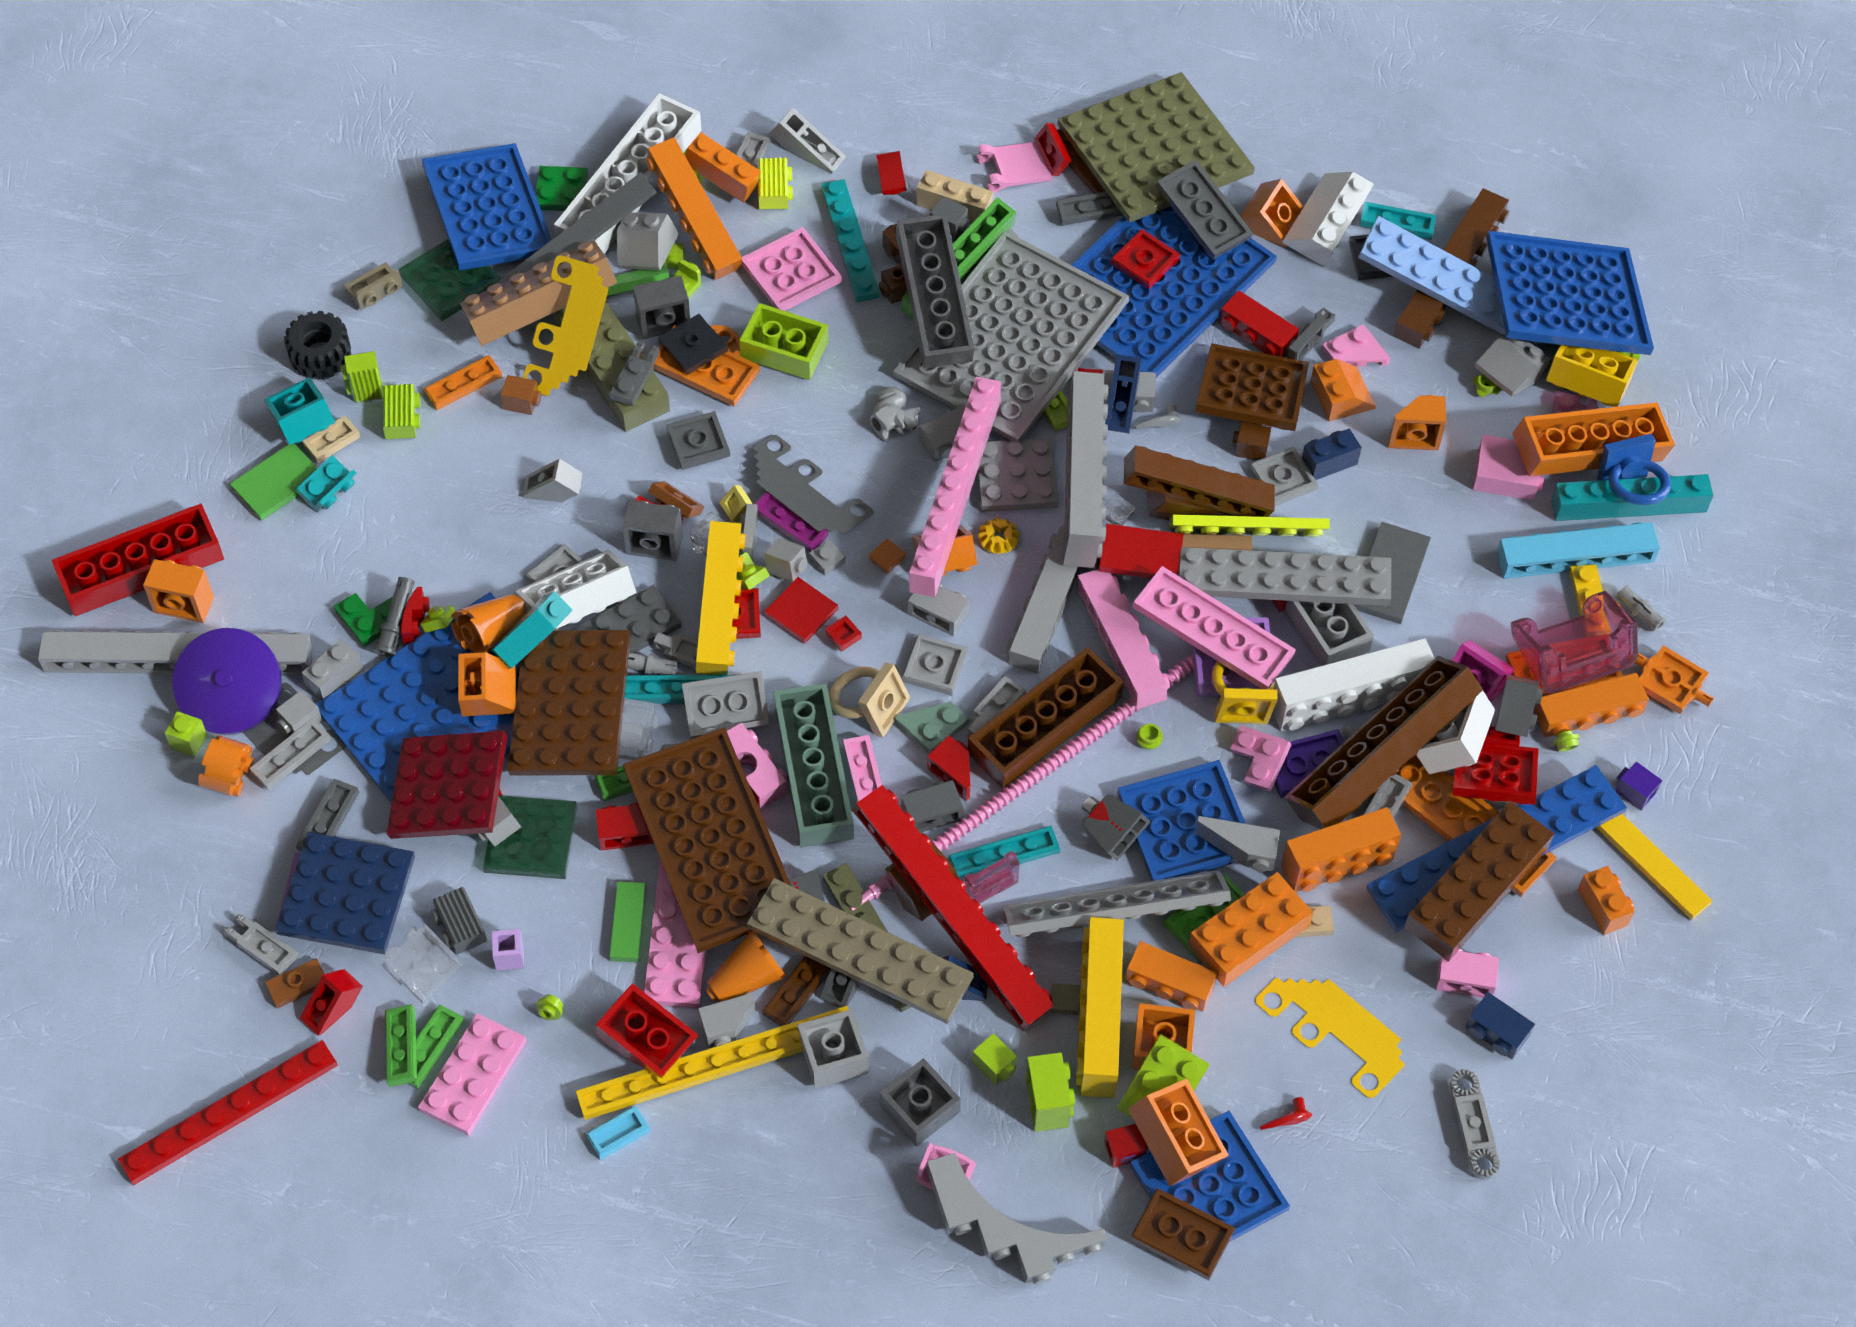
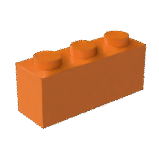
[685,132,761,203]
[1125,941,1218,1012]

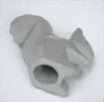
[870,387,920,441]

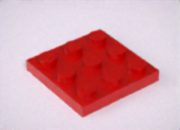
[1452,743,1539,805]

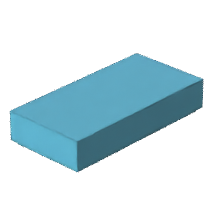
[586,1105,651,1160]

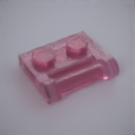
[964,851,1020,903]

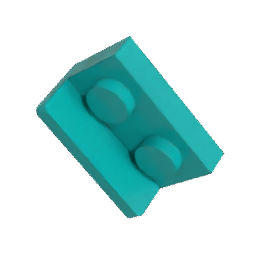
[295,455,357,513]

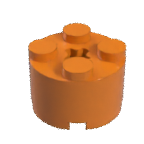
[198,735,254,797]

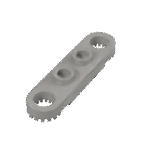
[1449,1069,1500,1180]

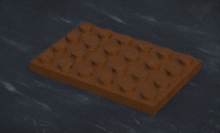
[508,630,631,776]

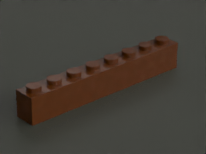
[1393,188,1510,349]

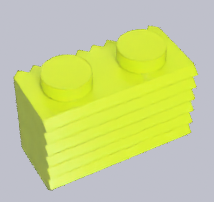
[758,157,793,209]

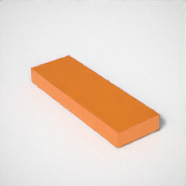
[423,355,503,410]

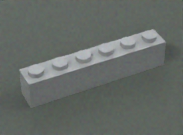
[1006,525,1081,674]

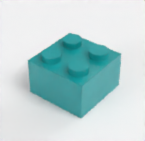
[264,377,336,445]

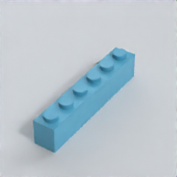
[1497,522,1660,579]

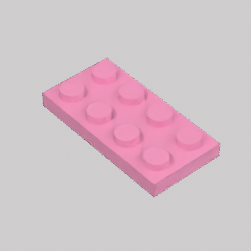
[418,1013,527,1136]

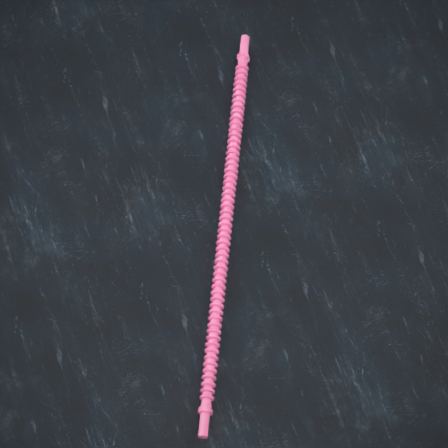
[850,653,1194,911]

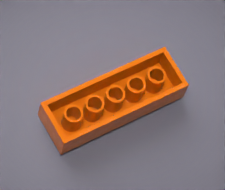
[1512,402,1675,477]

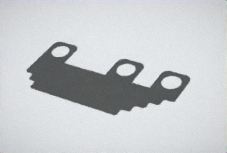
[753,435,874,534]
[243,683,345,775]

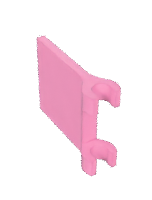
[976,142,1053,193]

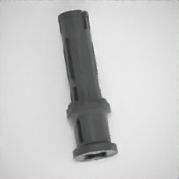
[373,577,415,657]

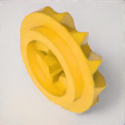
[978,516,1020,554]

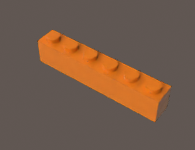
[645,137,742,280]

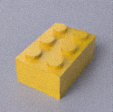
[1546,345,1638,407]

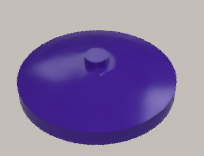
[172,628,282,735]

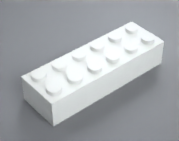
[1273,638,1435,731]

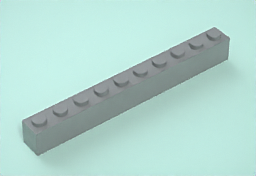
[38,630,313,675]

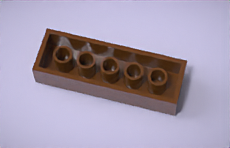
[967,647,1124,789]
[1404,801,1555,962]

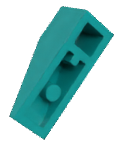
[492,591,573,669]

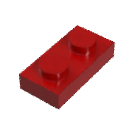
[1034,123,1072,176]

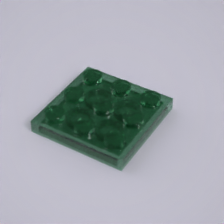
[398,239,501,321]
[483,795,577,879]

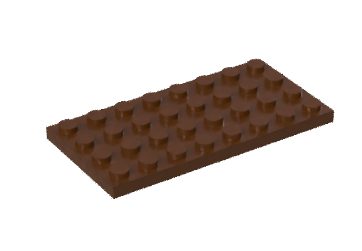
[623,727,792,953]

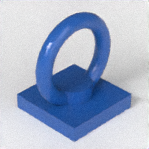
[1597,434,1671,505]

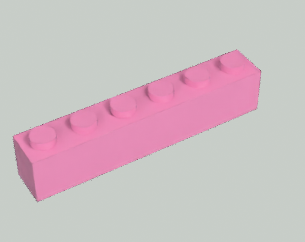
[1078,569,1170,709]

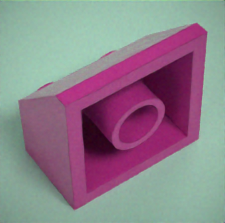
[1452,640,1515,703]

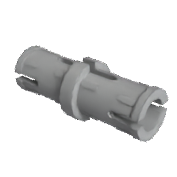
[1616,585,1666,632]
[628,652,678,675]

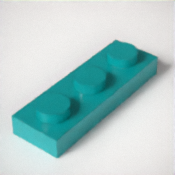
[1360,202,1437,240]

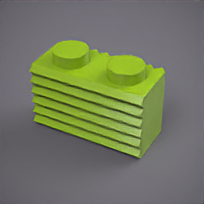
[341,351,383,403]
[383,383,421,439]

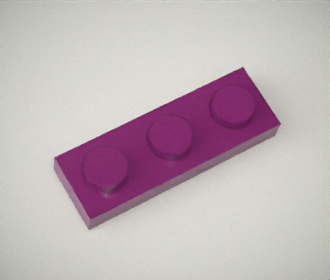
[755,491,828,552]

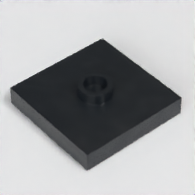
[658,314,728,375]

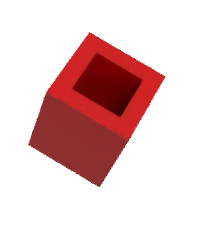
[1104,1123,1149,1168]

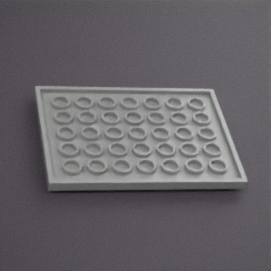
[893,231,1129,443]

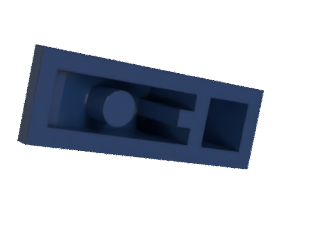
[1105,354,1142,434]

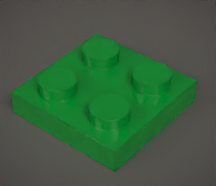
[535,166,588,211]

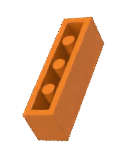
[1533,673,1649,738]

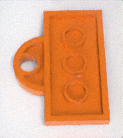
[654,325,760,407]

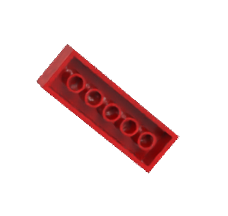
[51,503,225,617]

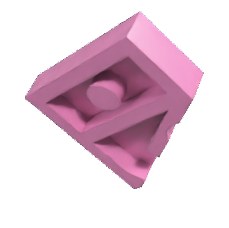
[1321,324,1390,367]

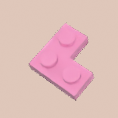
[1230,725,1291,792]

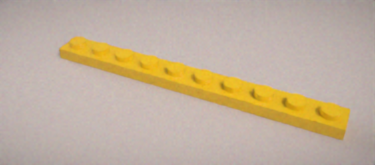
[576,1006,849,1121]

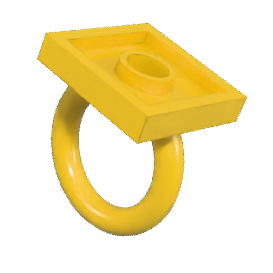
[1212,661,1278,724]

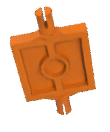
[1630,645,1714,714]

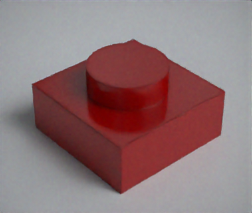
[825,615,862,652]

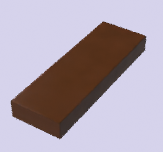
[762,956,831,1026]

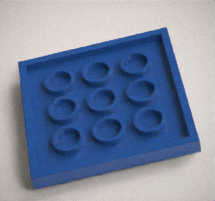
[1117,760,1246,881]
[1130,1110,1290,1241]

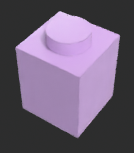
[492,929,524,971]

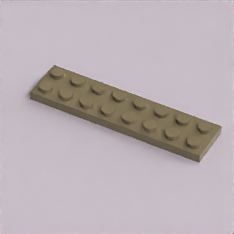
[747,878,974,1024]

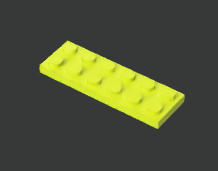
[1169,515,1330,537]

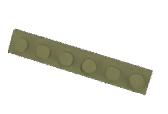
[822,863,911,1012]

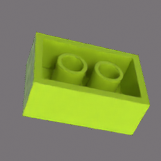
[739,303,829,380]

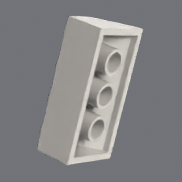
[1282,172,1374,267]
[515,550,636,630]

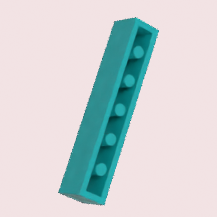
[1551,474,1714,521]

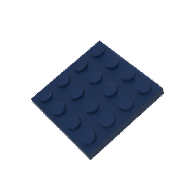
[275,832,415,955]

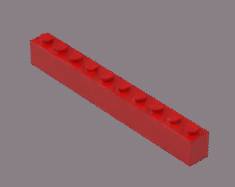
[852,784,1054,1031]

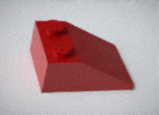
[595,983,698,1079]

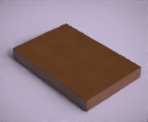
[1130,1188,1236,1281]

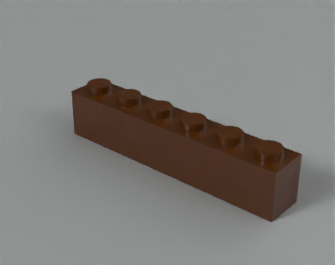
[1123,445,1275,517]

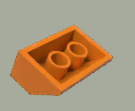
[1128,1079,1229,1186]

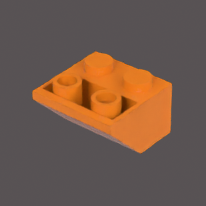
[458,652,516,716]

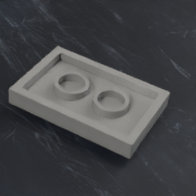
[682,671,770,737]

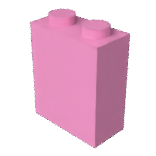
[1473,435,1544,501]

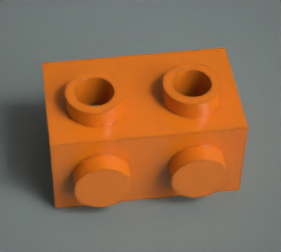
[1577,866,1635,935]

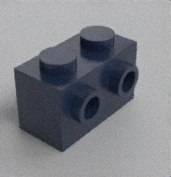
[1302,428,1362,480]

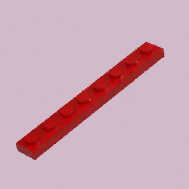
[118,1040,338,1186]

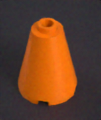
[451,594,526,653]
[706,931,786,1003]

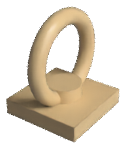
[829,662,910,738]

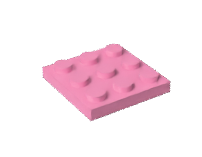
[741,227,842,311]

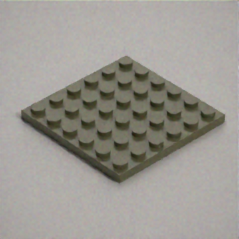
[1057,72,1255,223]

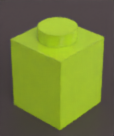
[165,711,207,757]
[972,1033,1017,1085]

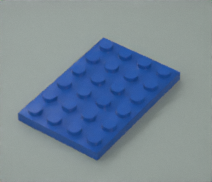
[422,143,552,271]

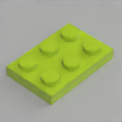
[1116,1034,1210,1118]

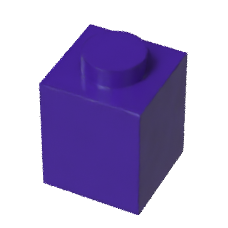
[1615,761,1663,811]

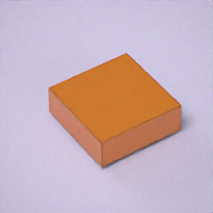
[869,538,906,574]

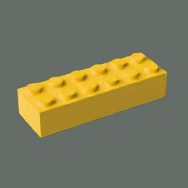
[1076,917,1124,1098]

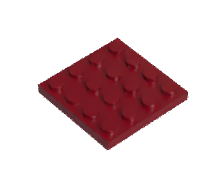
[386,731,507,839]

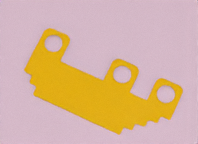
[523,255,609,396]
[1256,977,1405,1098]

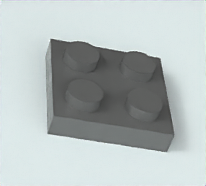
[666,411,730,470]

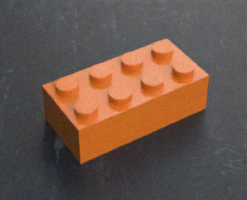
[1281,807,1401,892]
[1189,872,1313,987]

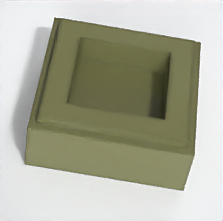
[1051,983,1080,1015]

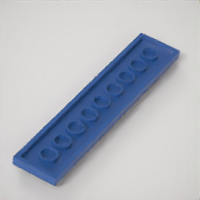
[1366,765,1627,933]

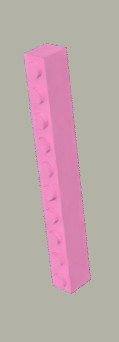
[909,376,1001,597]

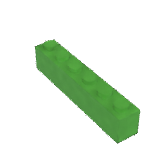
[901,197,1016,319]

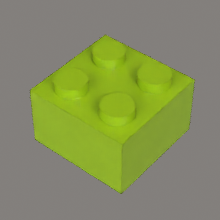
[1025,1052,1075,1132]

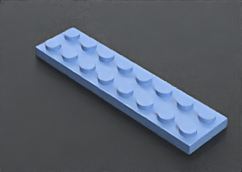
[1358,216,1538,347]

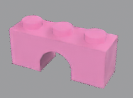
[727,722,788,810]

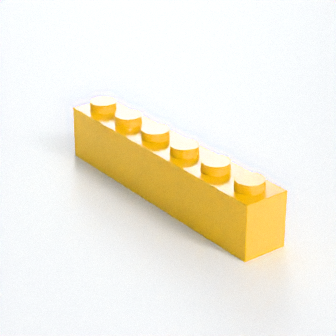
[696,521,746,675]

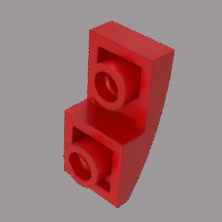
[876,151,907,195]
[401,587,430,646]

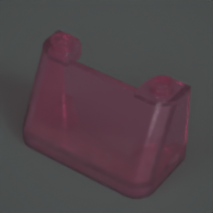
[1511,591,1638,694]

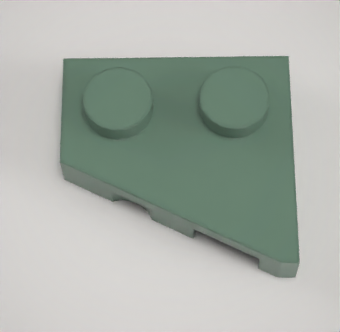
[895,701,969,754]

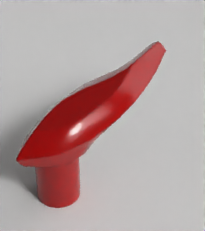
[1260,1097,1313,1130]

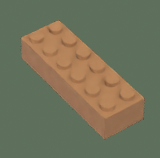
[460,240,617,346]

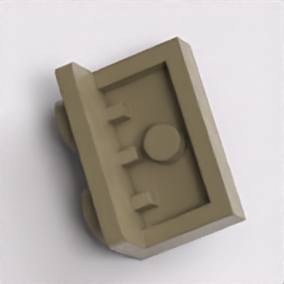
[344,262,403,310]

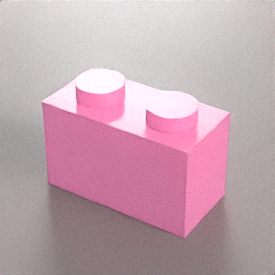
[1436,949,1499,998]

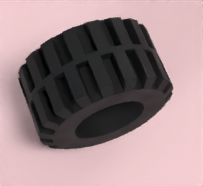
[284,311,352,379]

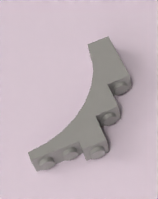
[926,1153,1107,1285]

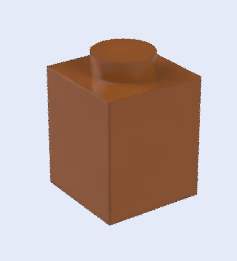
[500,375,541,415]

